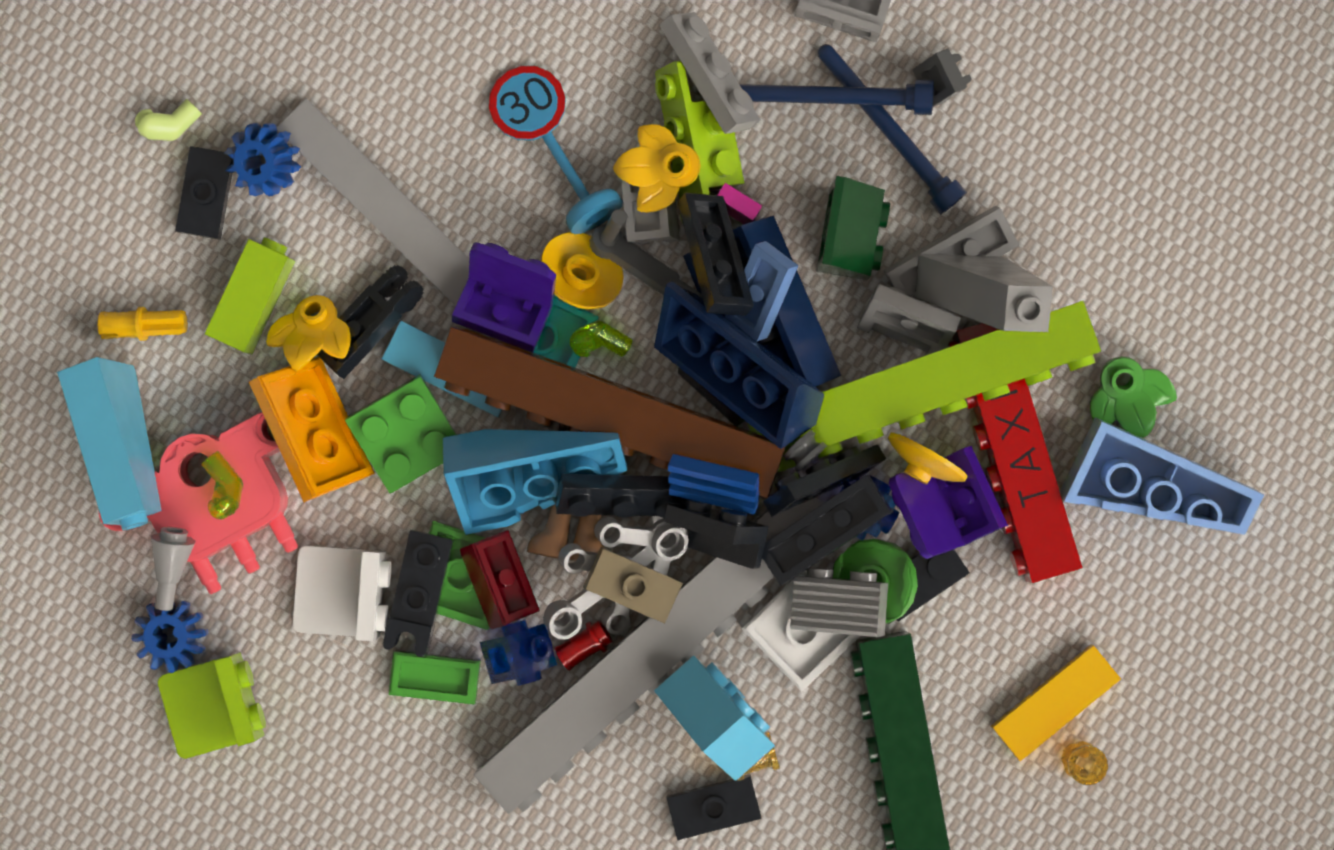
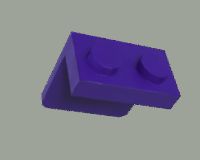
[452,242,556,353]
[889,446,1008,559]

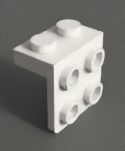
[293,546,391,641]

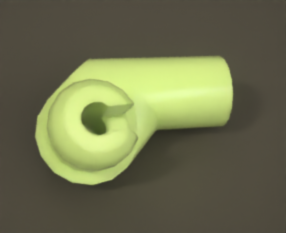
[135,99,202,141]

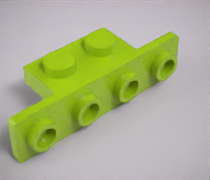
[655,61,745,224]

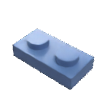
[725,241,798,342]

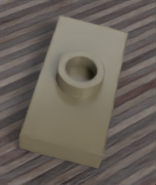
[583,547,683,624]

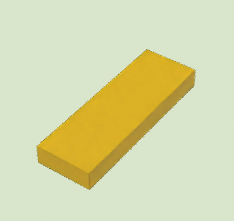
[991,644,1121,762]

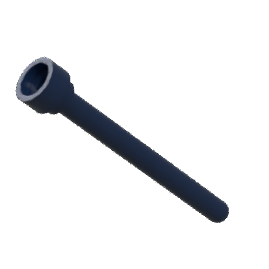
[818,44,967,215]
[739,80,934,115]

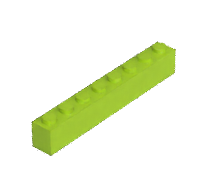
[747,300,1101,473]

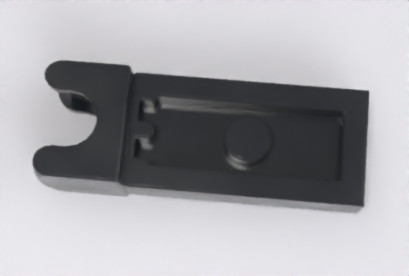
[383,530,454,657]

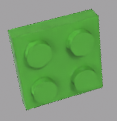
[345,374,457,494]

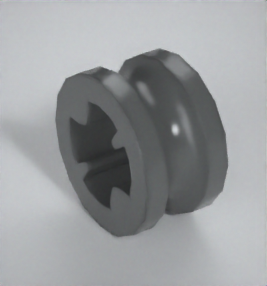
[783,430,827,473]

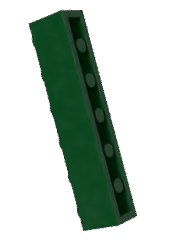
[850,631,950,850]

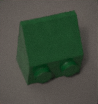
[816,176,890,280]

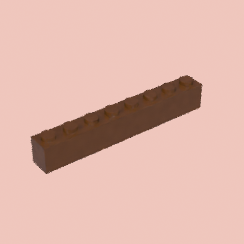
[434,326,787,498]

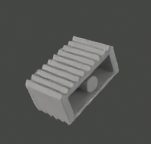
[790,568,888,637]

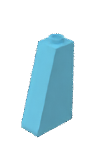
[57,357,162,530]

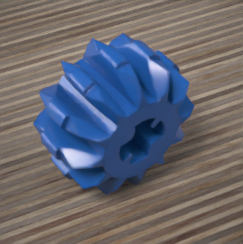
[224,123,302,197]
[131,600,209,673]

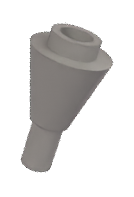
[151,527,196,611]

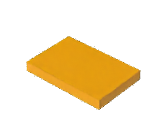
[249,357,375,503]

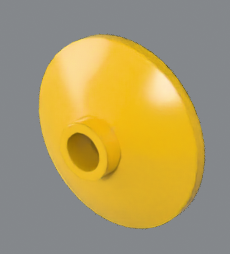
[540,232,624,309]
[888,432,968,485]

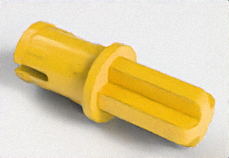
[97,307,188,341]

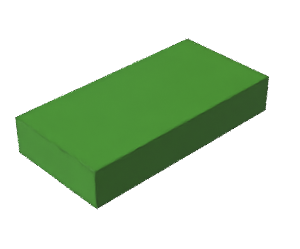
[388,650,481,705]

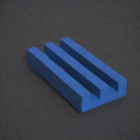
[668,454,759,515]

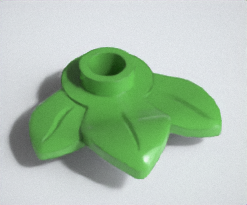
[1090,356,1177,438]

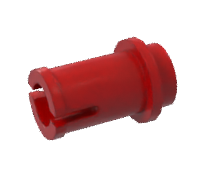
[554,620,613,671]

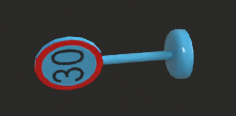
[489,66,623,235]

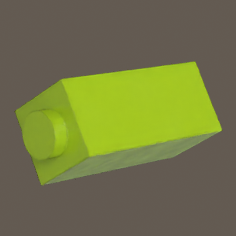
[205,237,295,355]

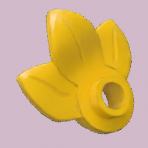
[613,124,701,213]
[266,295,351,371]

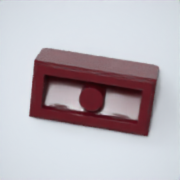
[460,530,540,630]

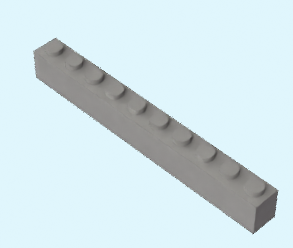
[474,498,822,814]

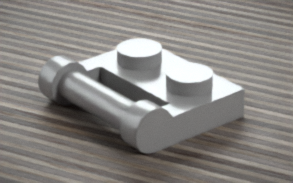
[857,284,961,356]

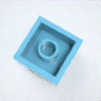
[654,655,775,781]

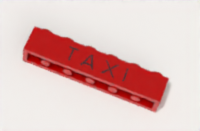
[948,323,1083,583]

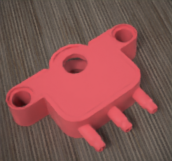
[98,412,298,594]

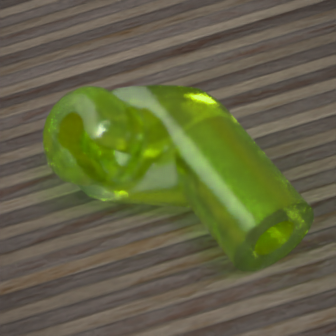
[569,320,633,357]
[201,451,243,520]

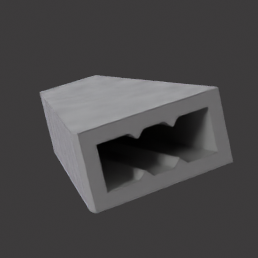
[916,254,1053,332]

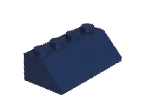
[683,215,842,387]
[654,281,825,449]

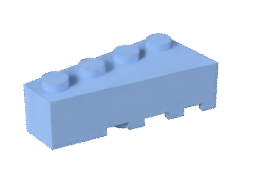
[1060,417,1264,535]

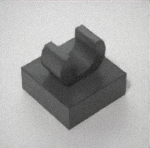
[912,48,972,107]

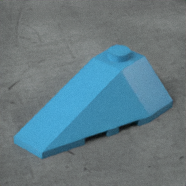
[443,429,627,535]

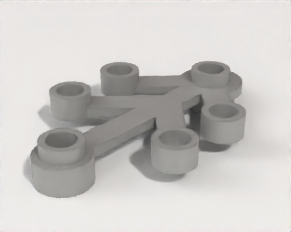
[543,517,688,640]

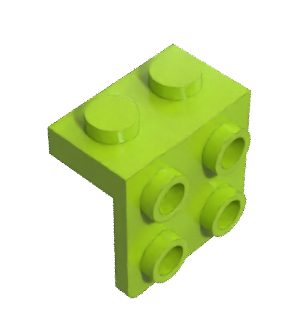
[158,652,266,759]

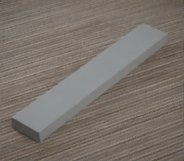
[277,98,469,306]

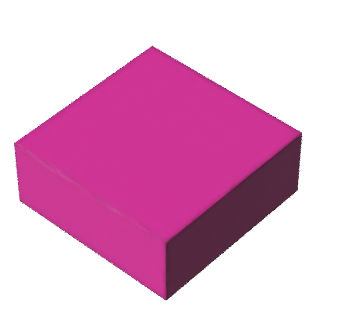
[717,183,762,225]

